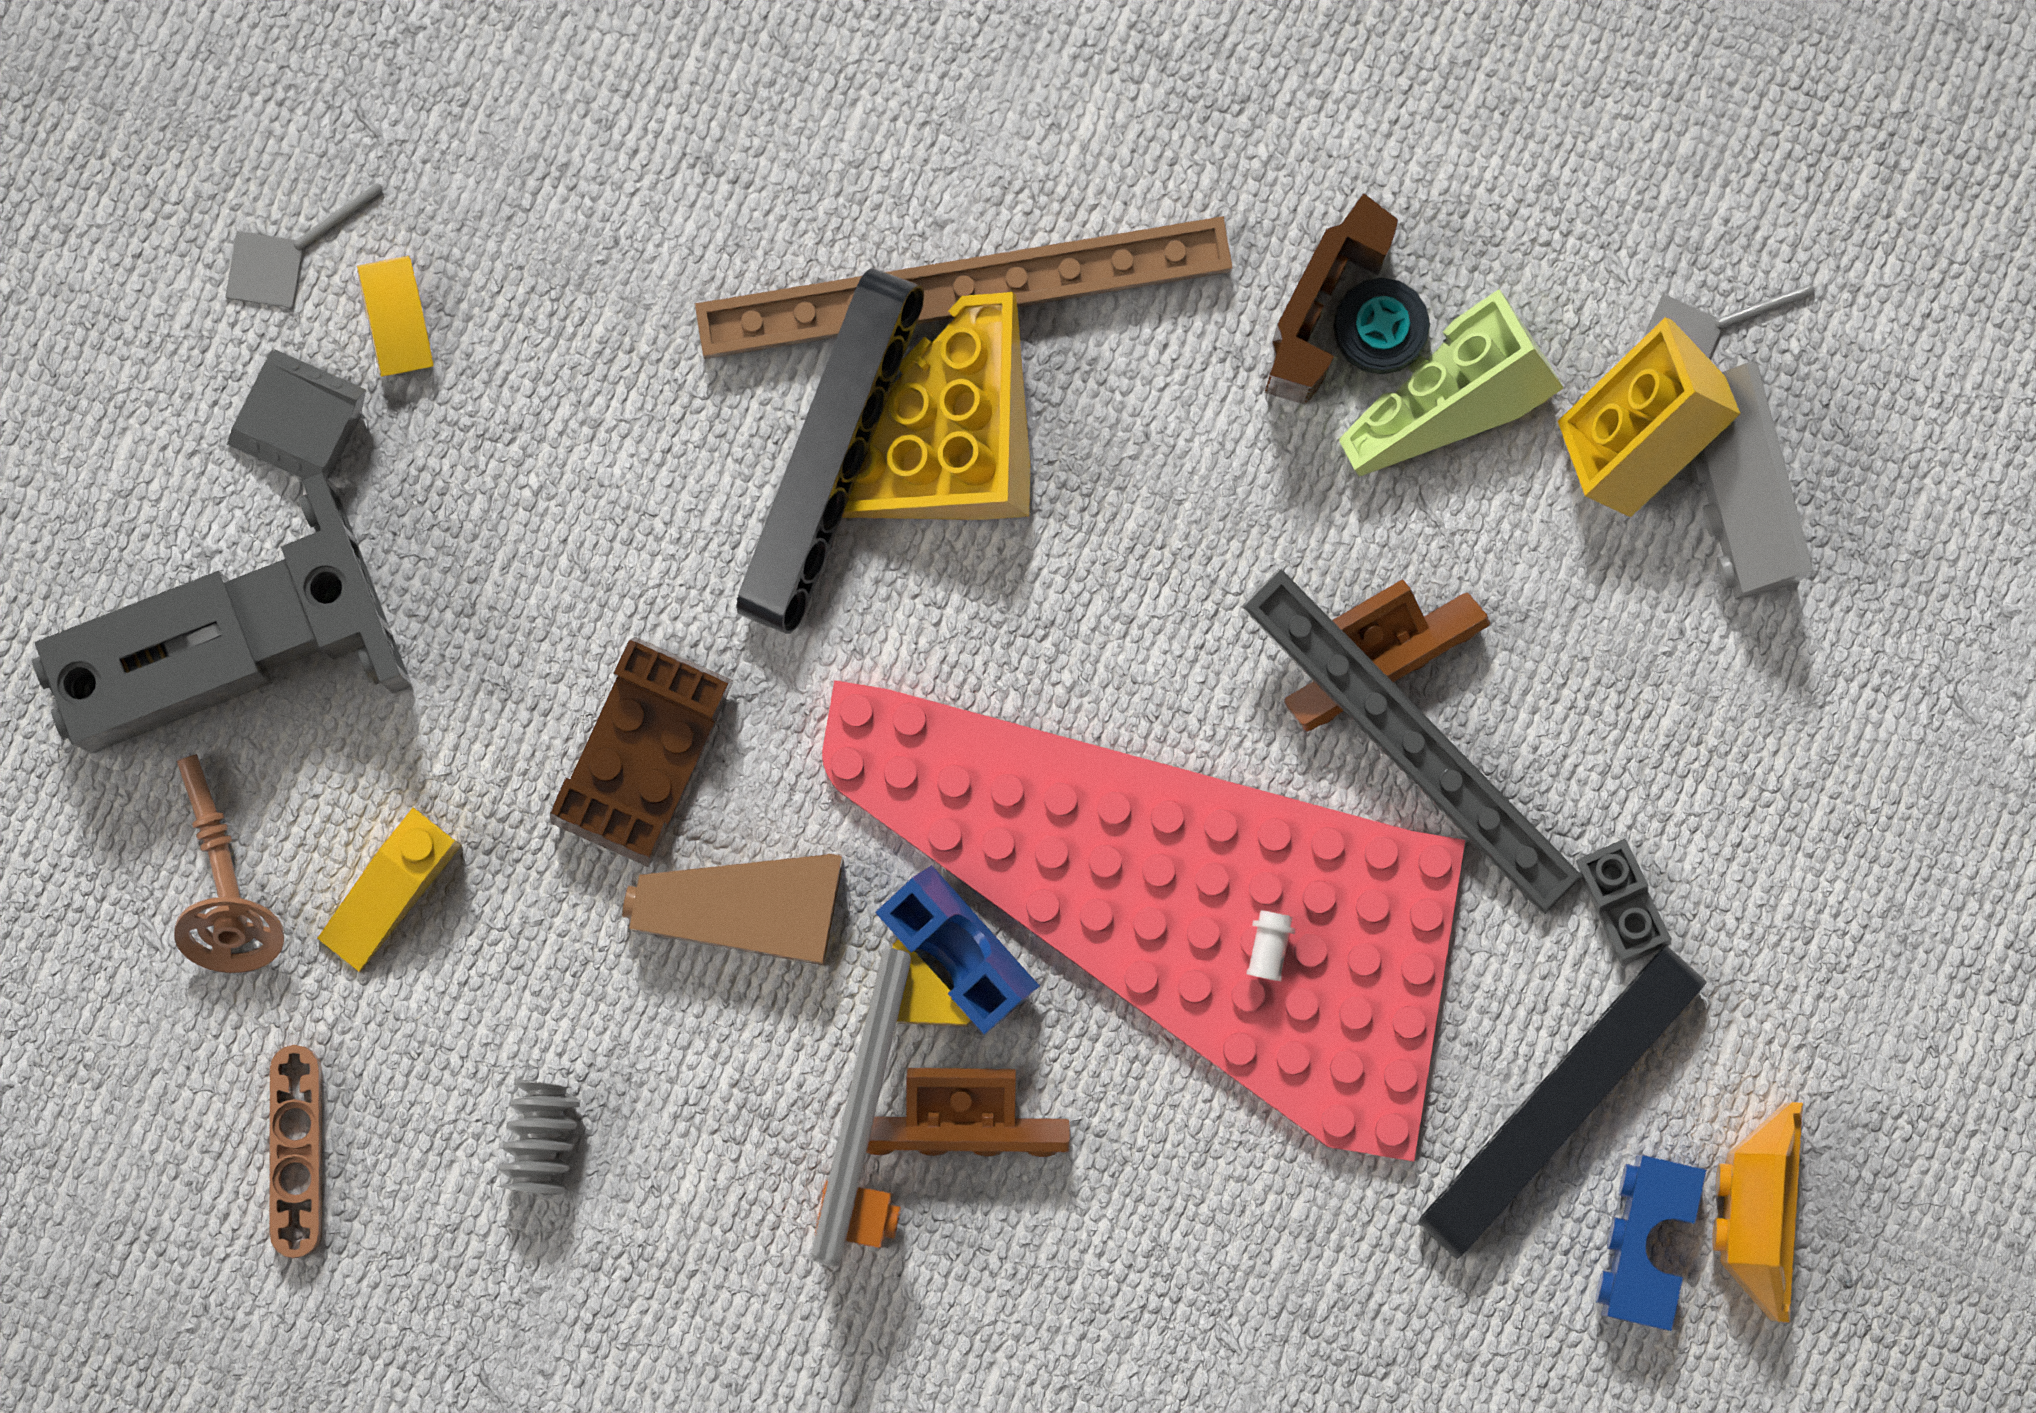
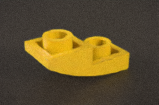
[356,255,434,377]

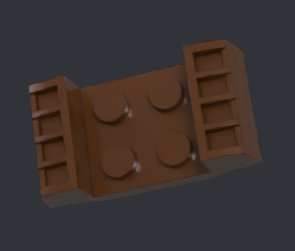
[1264,193,1398,404]
[550,637,734,867]

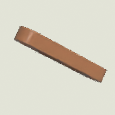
[269,1045,322,1258]

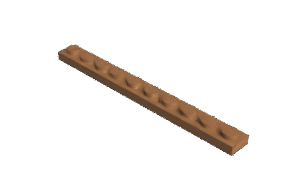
[695,216,1233,359]

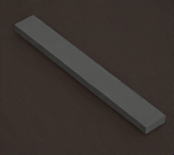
[1241,569,1583,914]

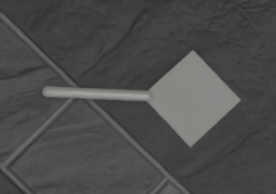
[225,183,383,308]
[1642,285,1815,358]

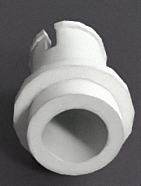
[1246,910,1296,981]

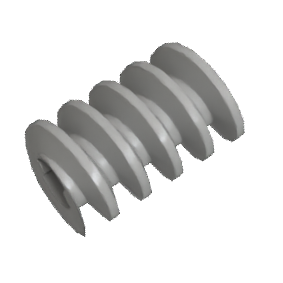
[496,1078,581,1196]

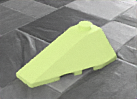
[1338,289,1564,476]

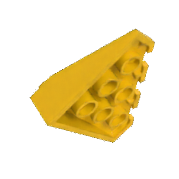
[842,292,1030,520]

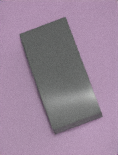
[1576,838,1671,966]

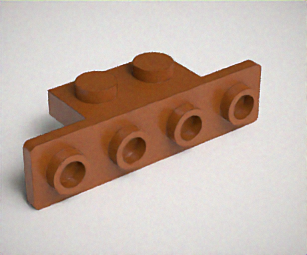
[1284,579,1490,732]
[866,1068,1070,1157]

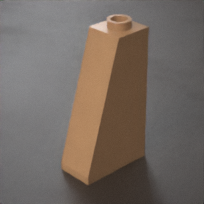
[622,854,844,966]

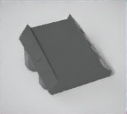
[227,349,366,481]

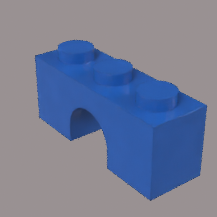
[875,865,1040,1034]
[1595,1155,1707,1331]

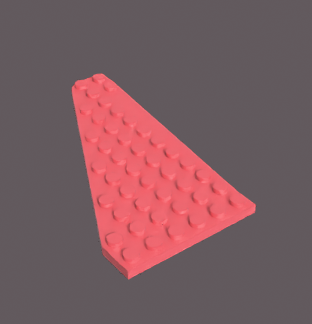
[822,680,1465,1162]

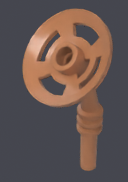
[174,754,284,973]

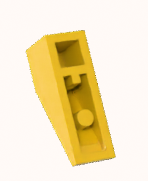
[317,807,462,972]

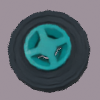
[1333,277,1430,375]

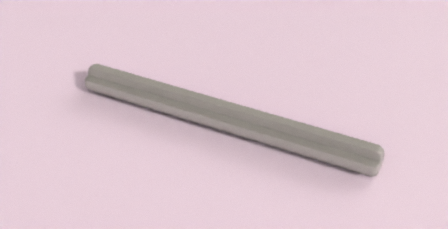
[811,948,911,1266]

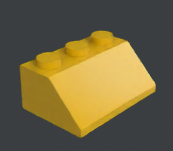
[1557,317,1740,517]

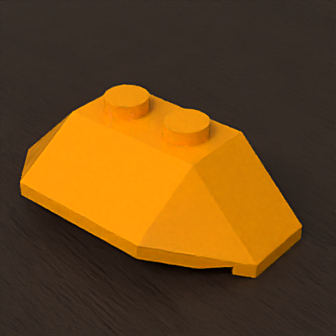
[1712,1102,1803,1323]

